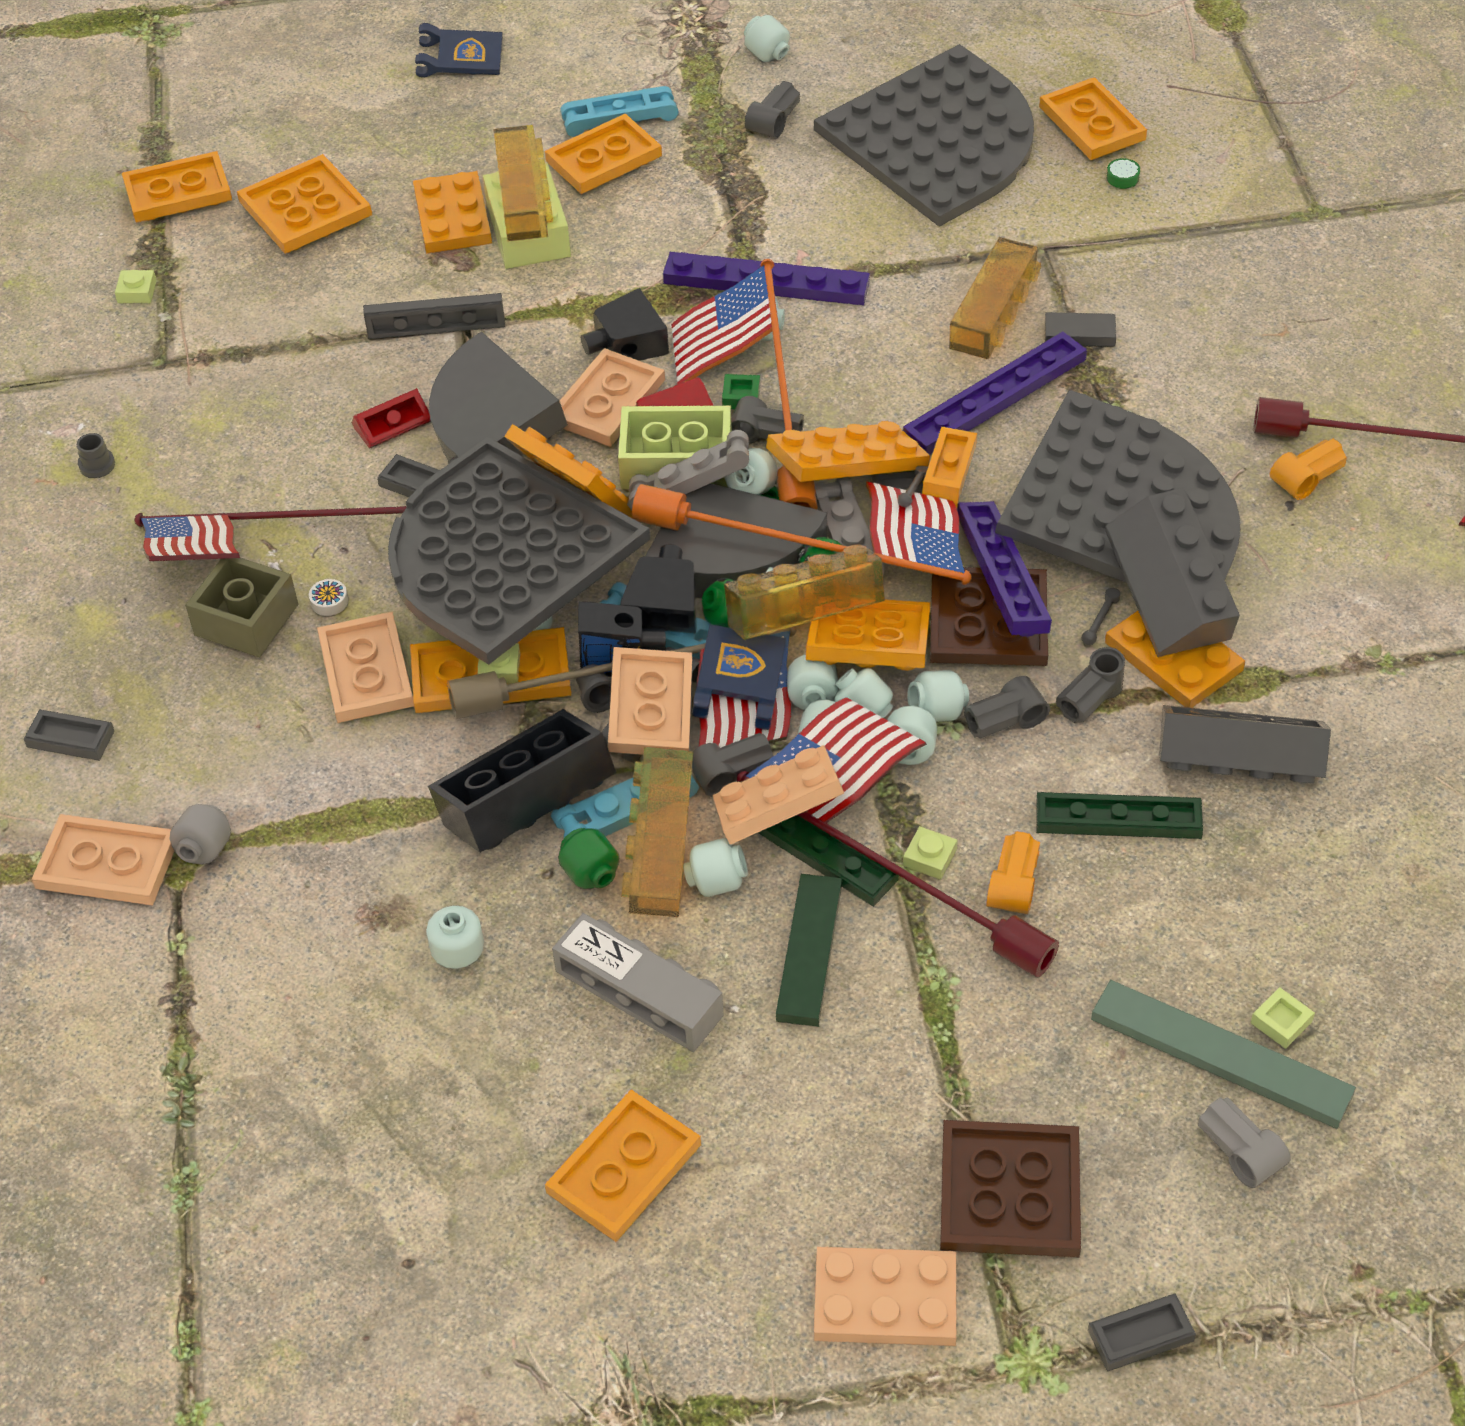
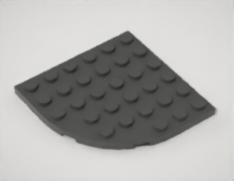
[814,44,1034,227]
[995,389,1241,583]
[388,437,650,665]

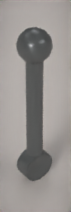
[897,466,928,507]
[1081,588,1121,645]

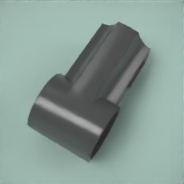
[745,81,800,138]
[731,396,804,444]
[1056,647,1125,723]
[964,676,1050,739]
[688,733,774,797]

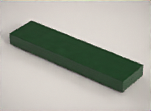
[1036,792,1203,839]
[758,815,899,907]
[776,873,842,1027]

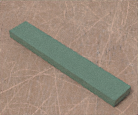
[1091,979,1356,1129]

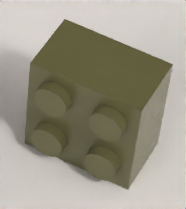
[185,557,299,658]

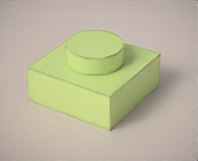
[115,270,157,303]
[478,643,520,684]
[903,826,958,880]
[1251,987,1315,1049]

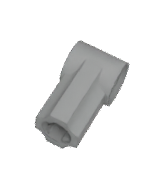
[1198,1097,1291,1188]

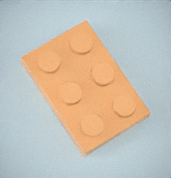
[560,348,665,447]
[317,611,414,723]
[607,647,692,758]
[713,745,844,845]
[31,814,175,906]
[814,1247,956,1346]

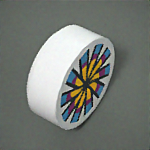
[309,579,348,616]

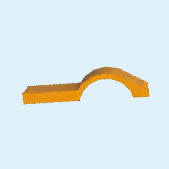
[922,427,977,508]

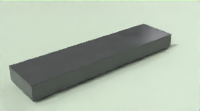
[363,293,505,339]

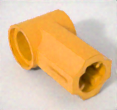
[1269,438,1347,500]
[986,831,1040,915]

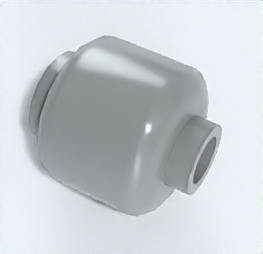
[169,804,231,865]

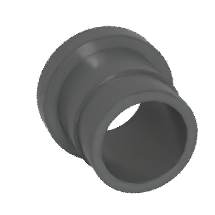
[76,433,115,478]
[576,664,611,713]

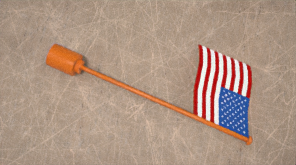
[671,259,818,510]
[632,481,972,585]

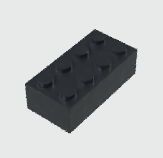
[428,709,617,853]

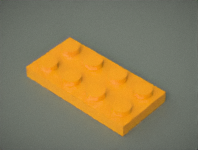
[766,421,930,482]
[410,627,572,713]

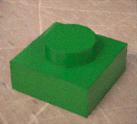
[722,374,761,409]

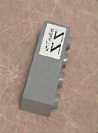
[552,913,724,1052]

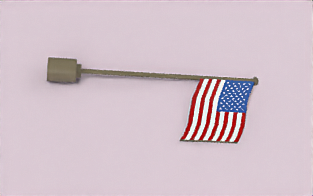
[447,622,797,748]

